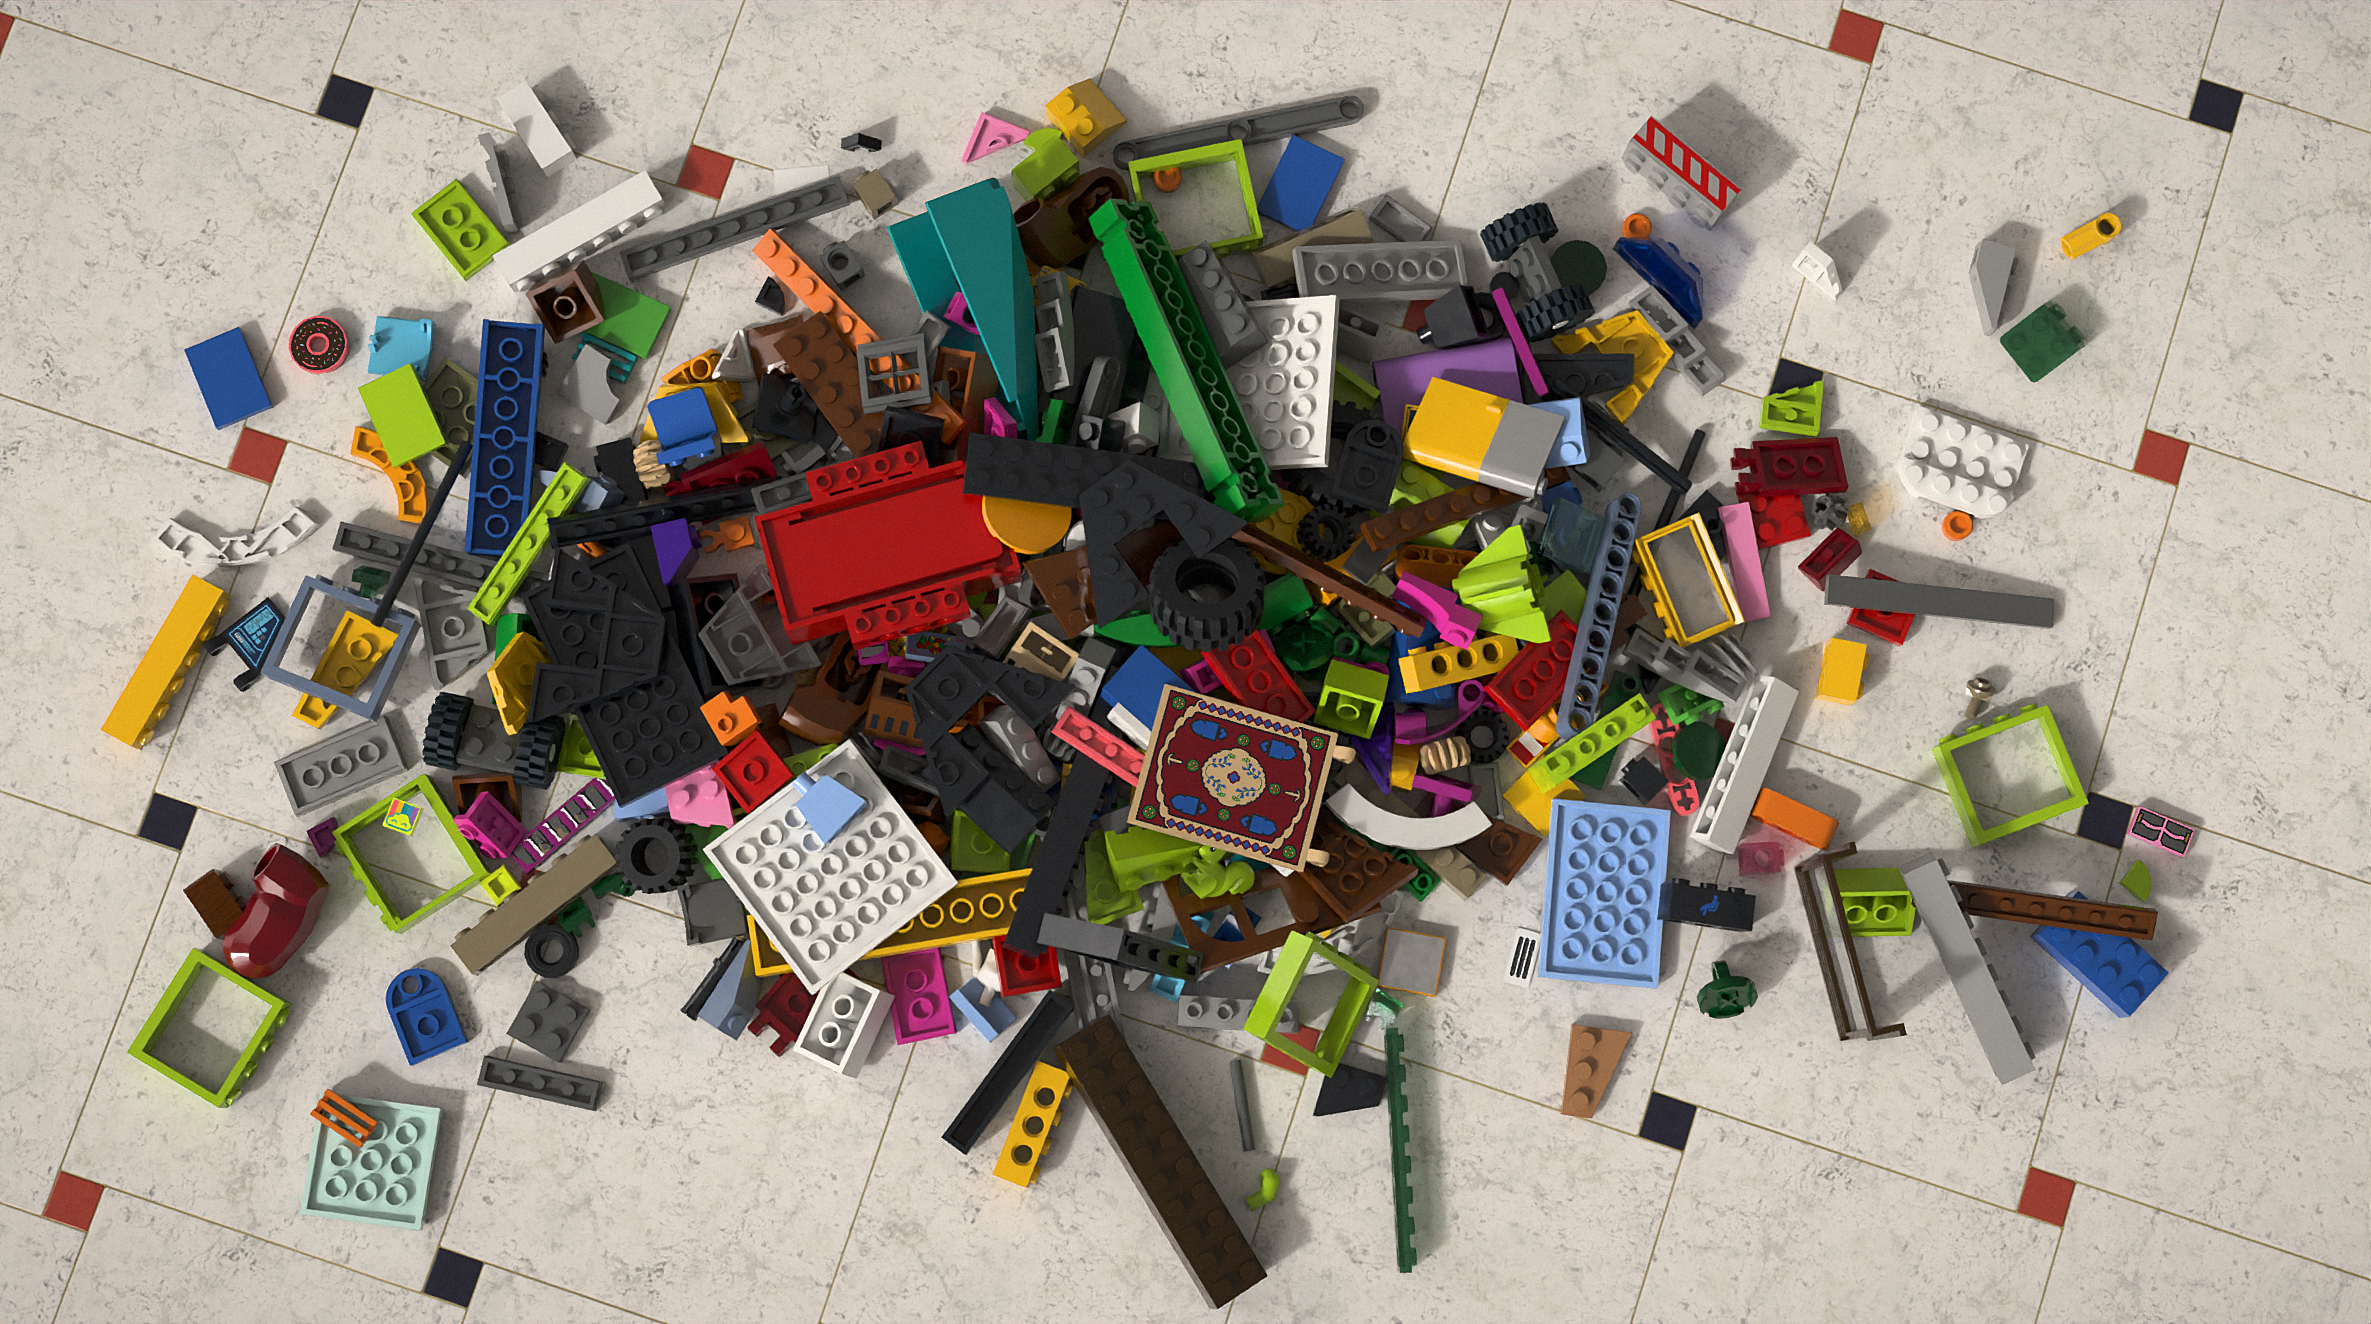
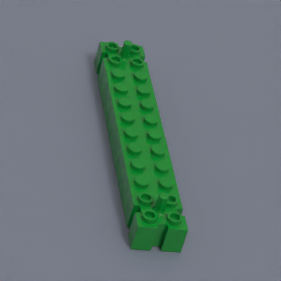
[1088,198,1285,523]

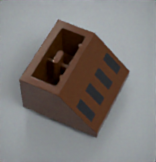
[863,670,923,749]

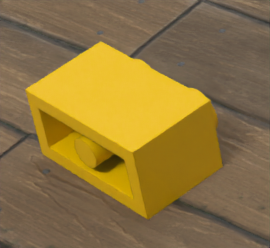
[1815,637,1869,706]

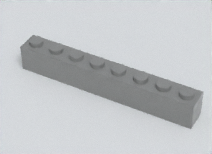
[1898,852,2036,1085]

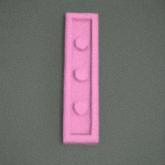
[1718,502,1771,622]

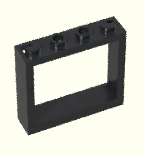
[1037,913,1204,983]

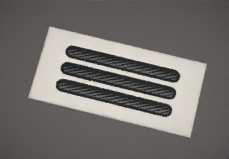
[1503,927,1541,989]

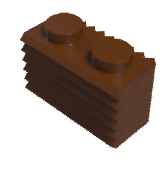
[183,869,248,940]

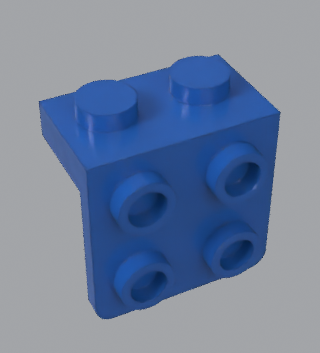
[647,387,722,466]

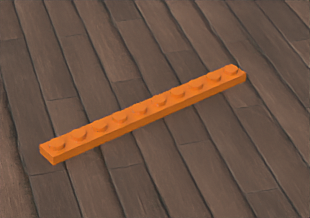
[752,229,968,444]

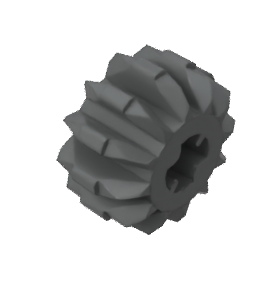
[1034,719,1078,764]

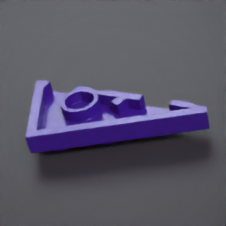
[1344,701,1395,795]

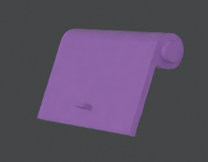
[1372,337,1523,437]

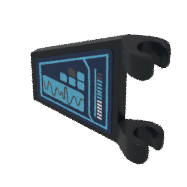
[204,597,285,692]

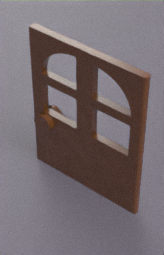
[1161,792,1382,974]

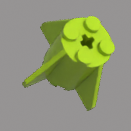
[1452,524,1552,643]

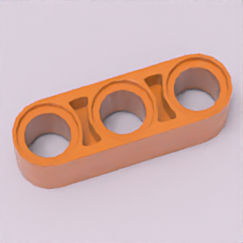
[1395,544,1479,589]
[1750,787,1840,851]

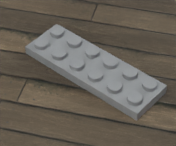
[1292,240,1469,304]

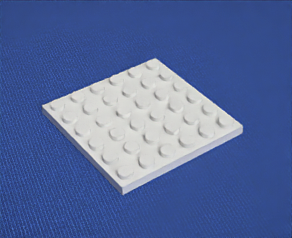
[1159,295,1340,470]
[703,740,959,995]

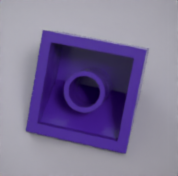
[651,518,703,591]

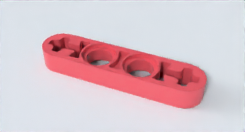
[1649,703,1699,816]

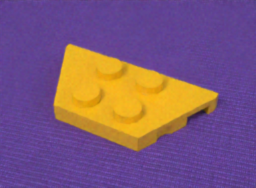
[639,383,751,444]
[486,632,552,735]

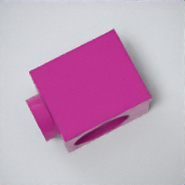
[943,292,980,335]

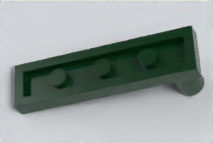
[1573,670,1642,790]

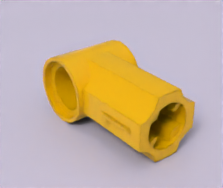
[2059,213,2121,261]

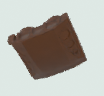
[746,314,804,387]

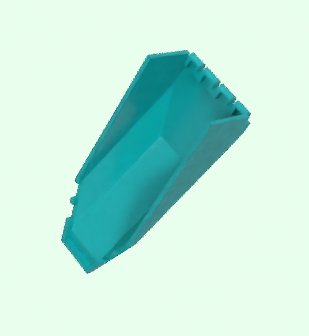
[886,178,1039,441]

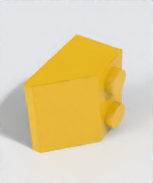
[1045,78,1127,158]

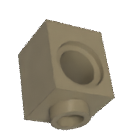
[852,168,898,220]

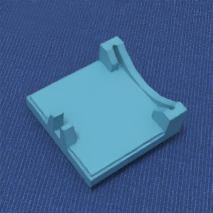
[368,316,436,381]

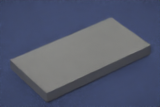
[274,715,409,817]

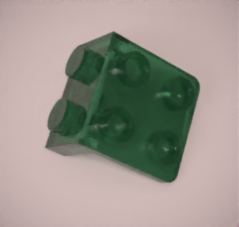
[2000,301,2086,383]

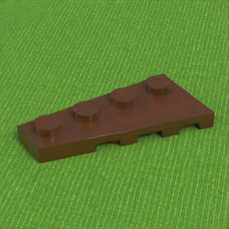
[1414,791,1543,886]

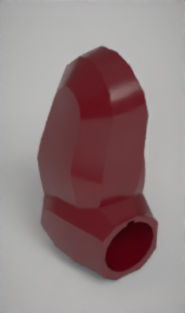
[222,843,329,979]

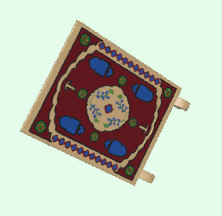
[1127,684,1356,872]

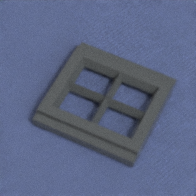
[857,333,933,415]

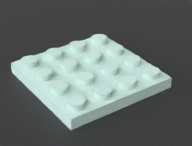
[300,1092,443,1230]

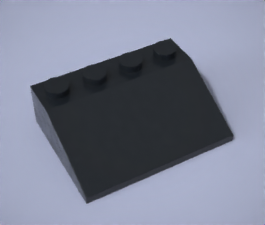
[1050,286,1151,416]

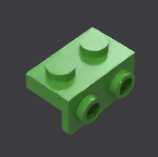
[1657,684,1725,726]

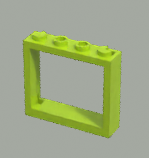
[1128,139,1263,261]
[1527,693,1657,794]
[1932,703,2089,848]
[332,773,492,934]
[1243,931,1379,1078]
[127,948,292,1108]

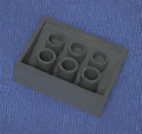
[1177,240,1268,370]

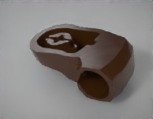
[1013,166,1130,269]
[778,630,894,746]

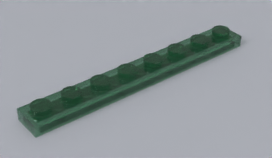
[1383,1028,1417,1273]

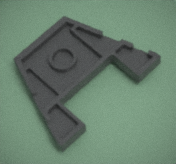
[698,564,822,686]

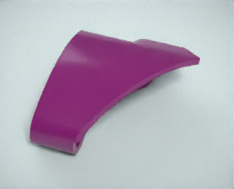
[1395,677,1485,745]

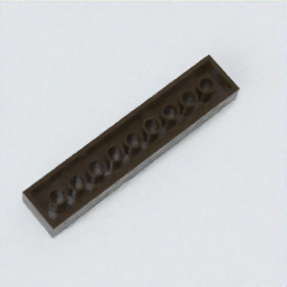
[1052,1014,1268,1309]

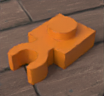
[700,515,755,554]

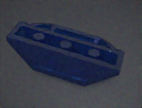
[1613,237,1703,330]

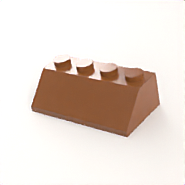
[932,346,999,466]

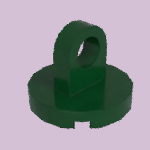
[1275,622,1335,681]
[1697,960,1758,1019]

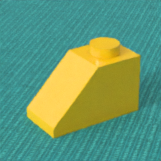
[1391,729,1422,794]

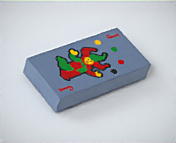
[905,631,967,663]

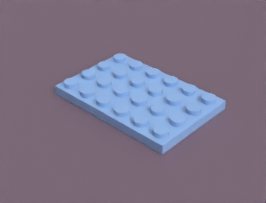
[1538,799,1671,989]

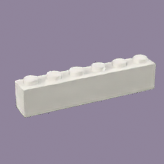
[492,170,666,292]
[1689,674,1799,854]

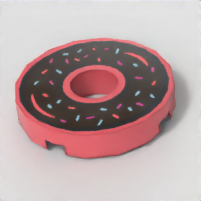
[289,316,349,374]

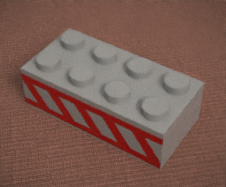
[1621,116,1742,231]

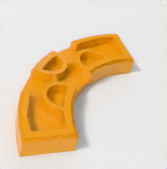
[350,426,430,524]

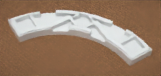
[151,505,320,567]
[1324,783,1493,850]
[1256,890,1405,976]

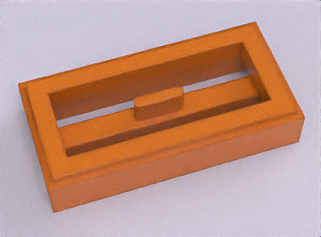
[310,1089,379,1148]

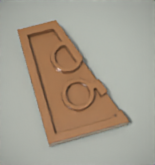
[1560,1024,1632,1118]

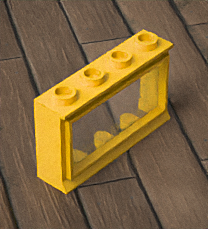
[1630,513,1745,648]

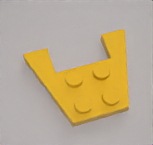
[1551,310,1674,426]

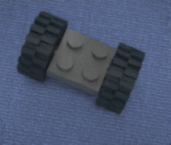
[1480,202,1595,343]
[422,692,565,790]

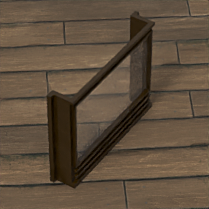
[1794,841,1907,1041]

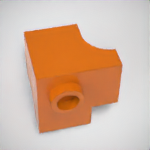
[700,691,762,746]

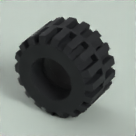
[614,818,698,894]

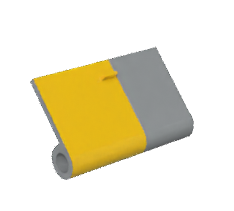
[1402,377,1565,499]

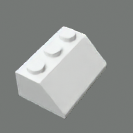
[793,972,895,1079]

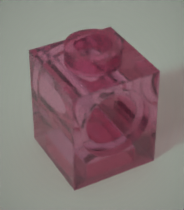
[1737,842,1784,875]

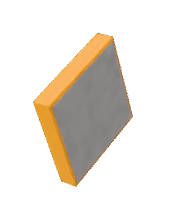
[1377,927,1446,997]

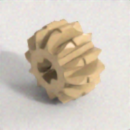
[633,439,676,491]
[1419,736,1471,775]

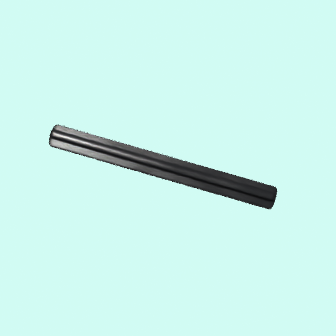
[1548,377,1692,495]

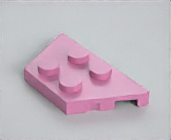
[665,760,736,829]

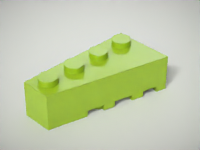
[1105,826,1234,893]

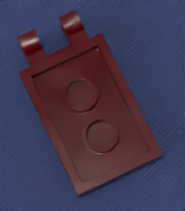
[1730,437,1848,497]
[663,441,778,525]
[747,968,861,1057]

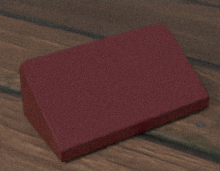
[1798,527,1862,591]

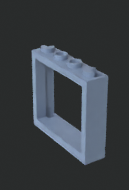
[260,575,421,722]

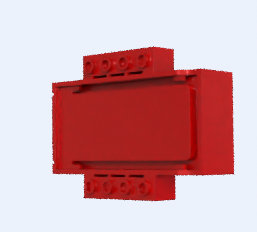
[754,441,1022,650]

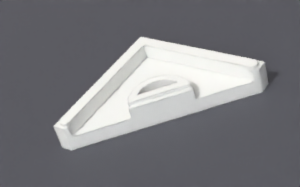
[712,328,756,383]

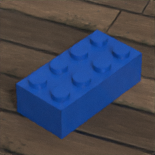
[1385,586,1463,711]
[2030,891,2169,1018]

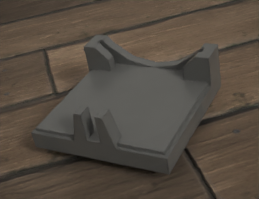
[677,878,749,947]

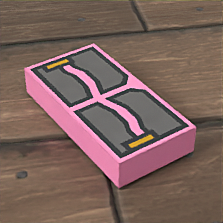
[2126,806,2195,857]

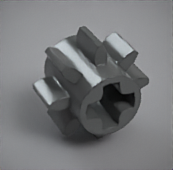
[1810,493,1849,531]

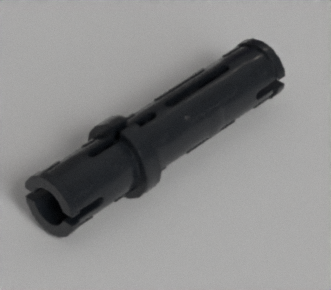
[680,937,744,1021]

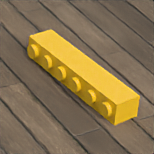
[100,574,231,750]

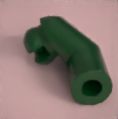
[591,873,635,900]

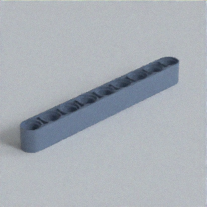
[1556,492,1642,741]

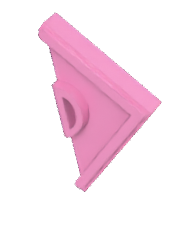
[962,112,1031,164]

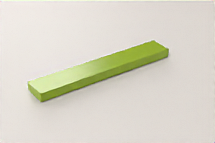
[467,462,591,626]

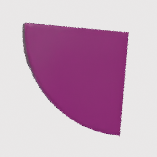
[306,817,339,858]

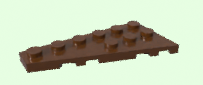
[1022,521,1184,639]
[1299,817,1418,924]

